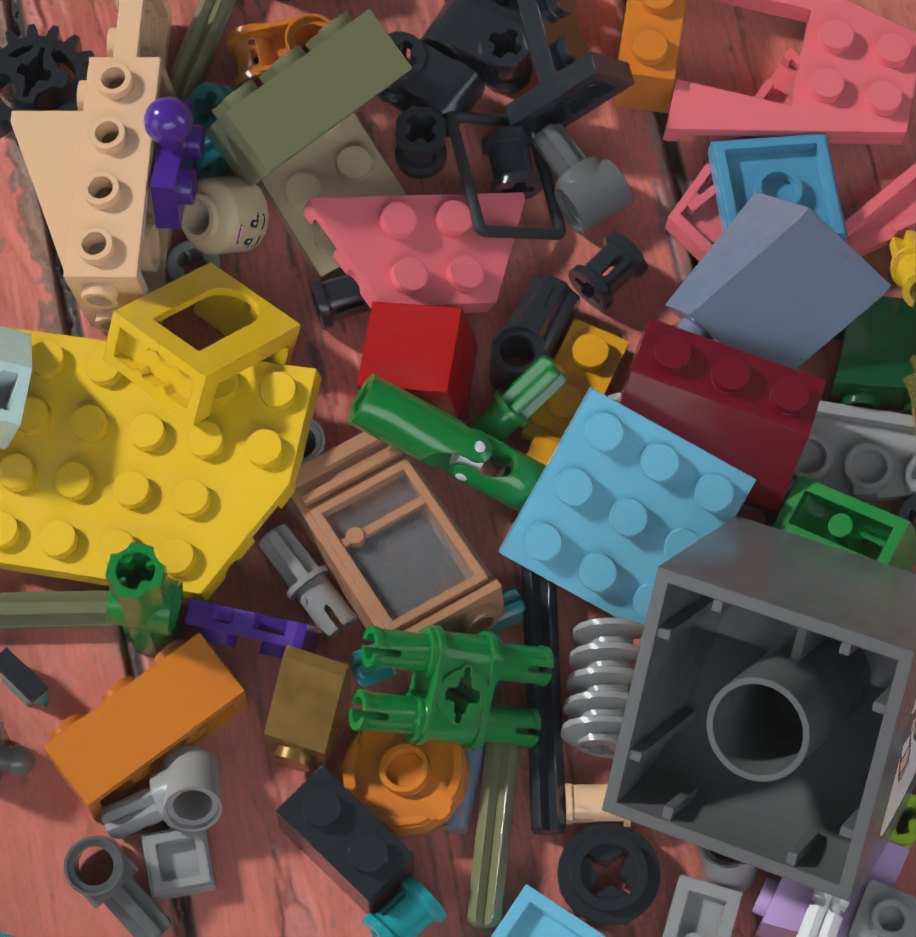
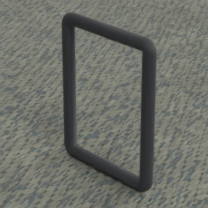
[446,111,566,240]

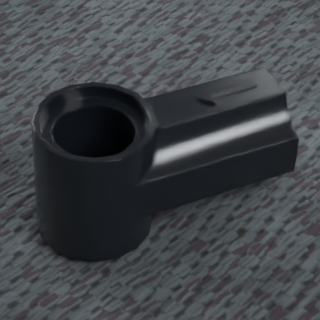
[489,274,580,391]

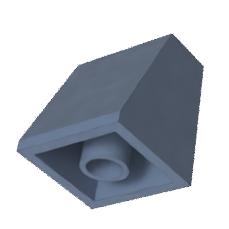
[665,192,891,370]

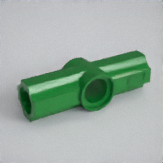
[105,542,183,657]

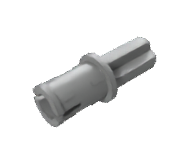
[259,524,359,642]

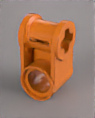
[226,14,331,89]

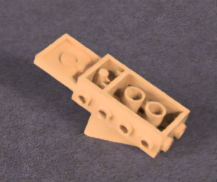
[11,0,177,333]

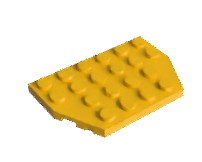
[0,327,322,601]

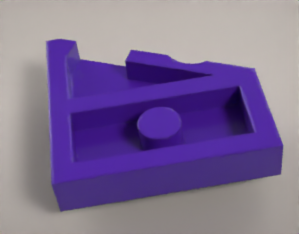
[185,599,320,658]

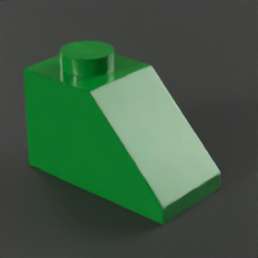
[773,475,916,572]

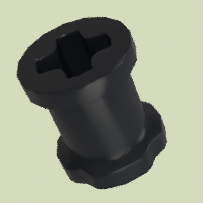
[395,106,447,179]
[480,126,543,200]
[568,231,648,311]
[308,275,371,331]

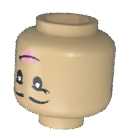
[181,176,269,255]

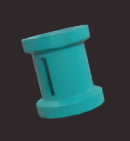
[361,874,448,937]

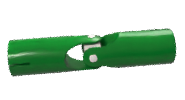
[347,373,546,513]

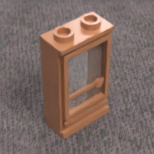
[286,432,505,675]

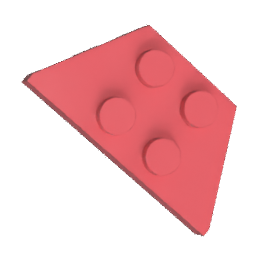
[303,192,525,313]

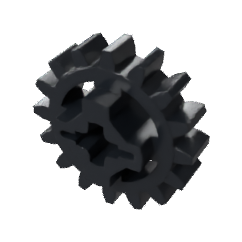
[0,24,94,147]

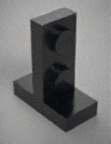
[505,0,635,134]

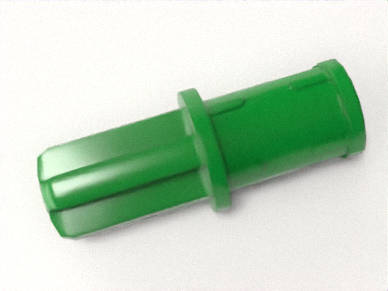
[467,355,567,442]

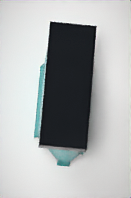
[0,647,50,706]

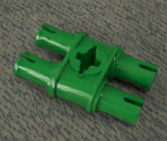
[349,625,554,751]

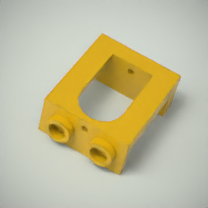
[102,262,301,425]

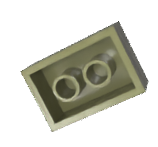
[205,8,412,186]

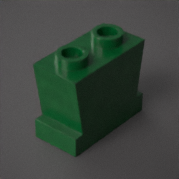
[827,296,916,416]

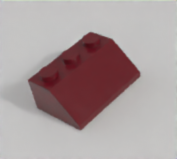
[618,318,826,515]

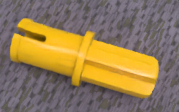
[889,230,916,307]

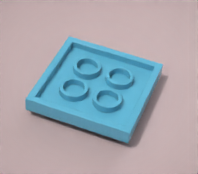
[499,387,756,625]

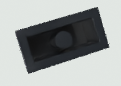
[276,765,415,914]

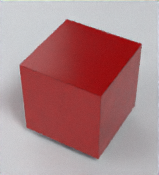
[357,301,478,424]

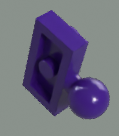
[144,96,205,229]

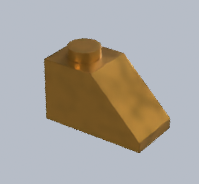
[264,645,352,772]

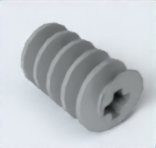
[560,618,645,759]

